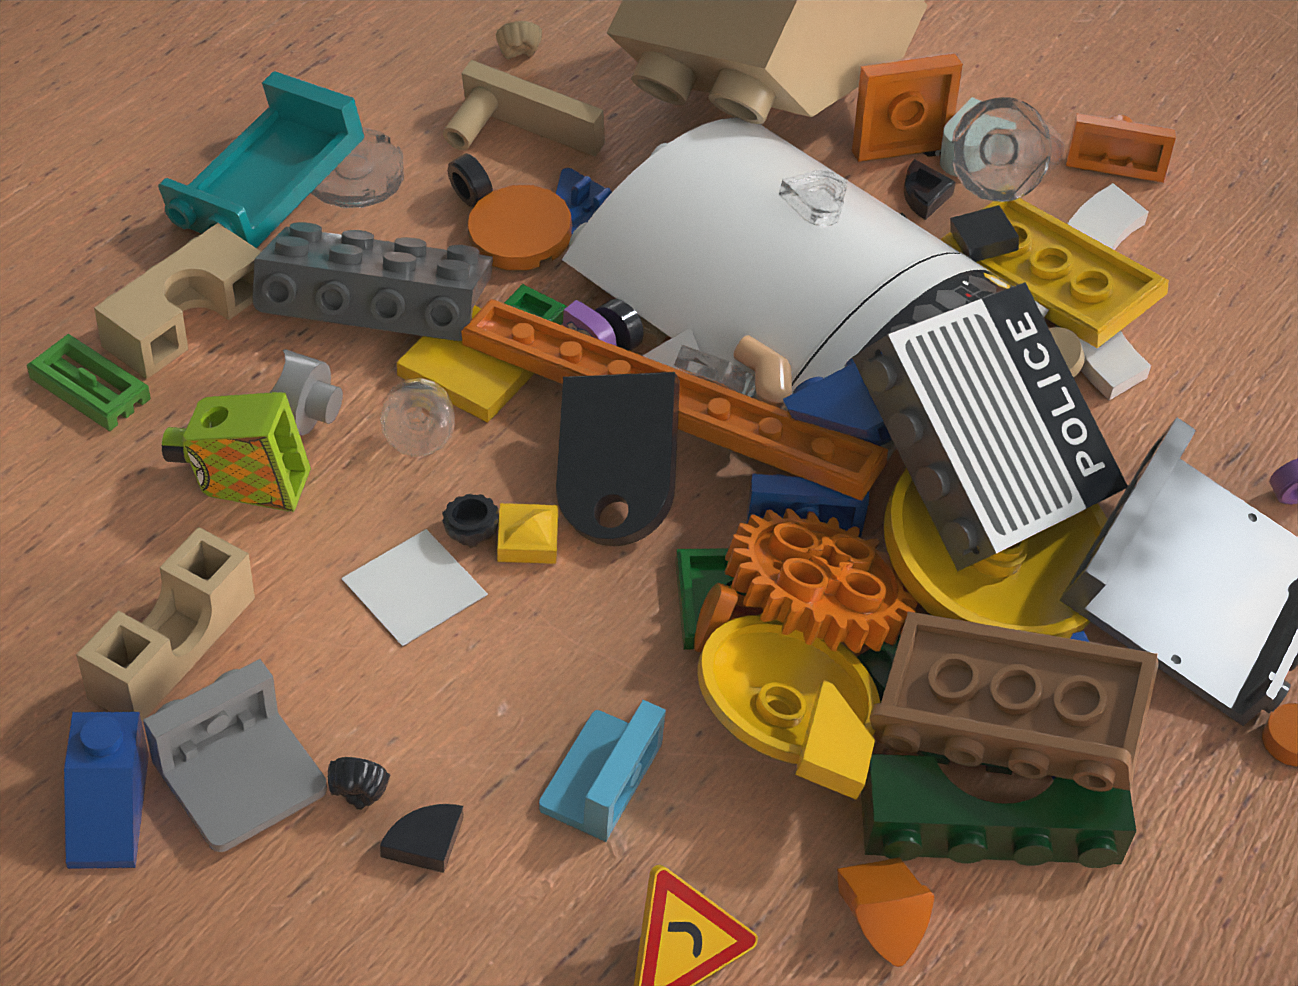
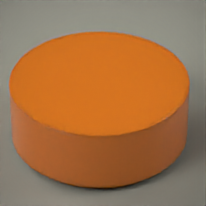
[1262,703,1298,767]

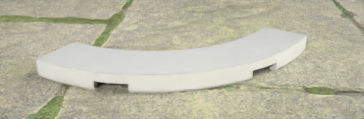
[1055,183,1151,400]

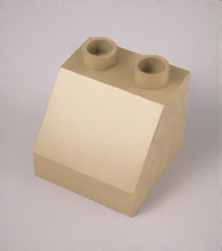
[607,0,928,124]

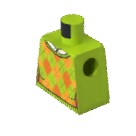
[162,392,311,512]

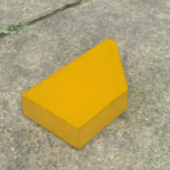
[795,680,875,800]

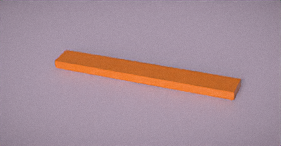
[461,299,888,501]

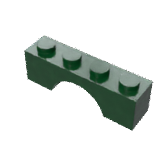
[861,754,1136,868]

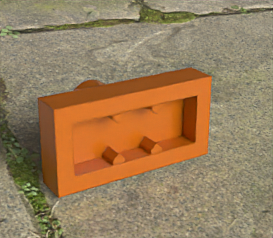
[1066,113,1176,183]

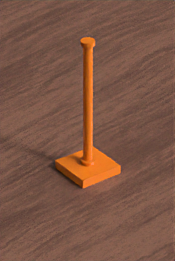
[852,53,963,162]

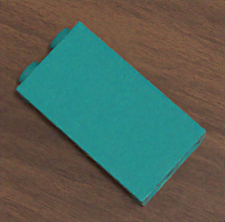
[158,71,365,248]

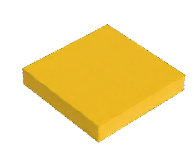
[397,305,534,423]

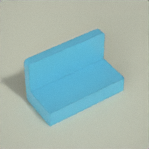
[539,700,666,842]

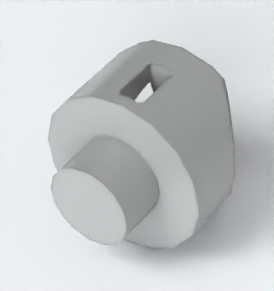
[269,349,343,436]

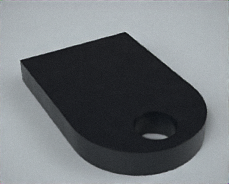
[556,372,680,546]

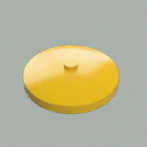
[884,468,1108,639]

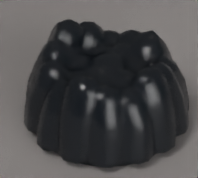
[442,494,499,548]
[327,757,391,810]

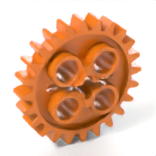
[725,509,918,653]

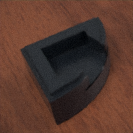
[904,159,956,220]
[380,804,464,873]

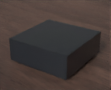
[950,205,1019,262]

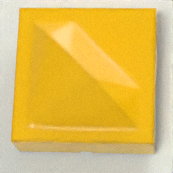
[497,503,558,564]

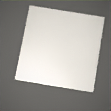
[341,529,488,646]

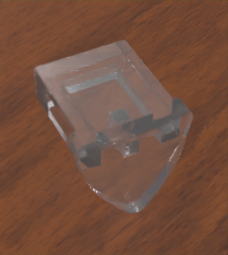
[674,345,756,398]

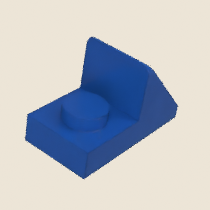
[746,474,869,537]

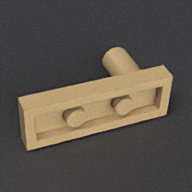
[443,60,605,157]

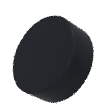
[447,153,493,207]
[594,299,644,351]

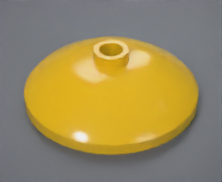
[697,615,880,764]

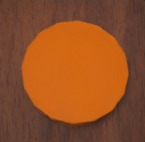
[468,185,572,270]

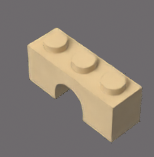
[94,223,261,379]
[76,527,255,722]

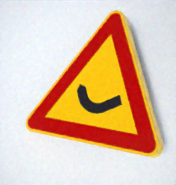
[634,865,758,986]

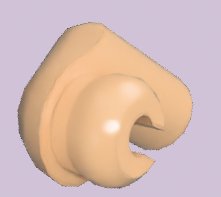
[734,335,792,410]

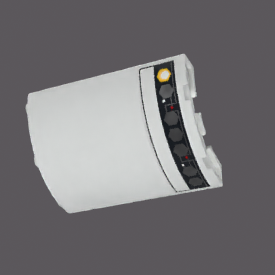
[562,118,1049,461]

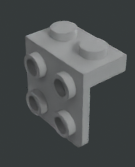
[143,659,327,852]

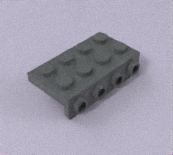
[253,222,493,341]

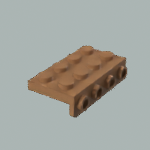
[869,611,1158,791]

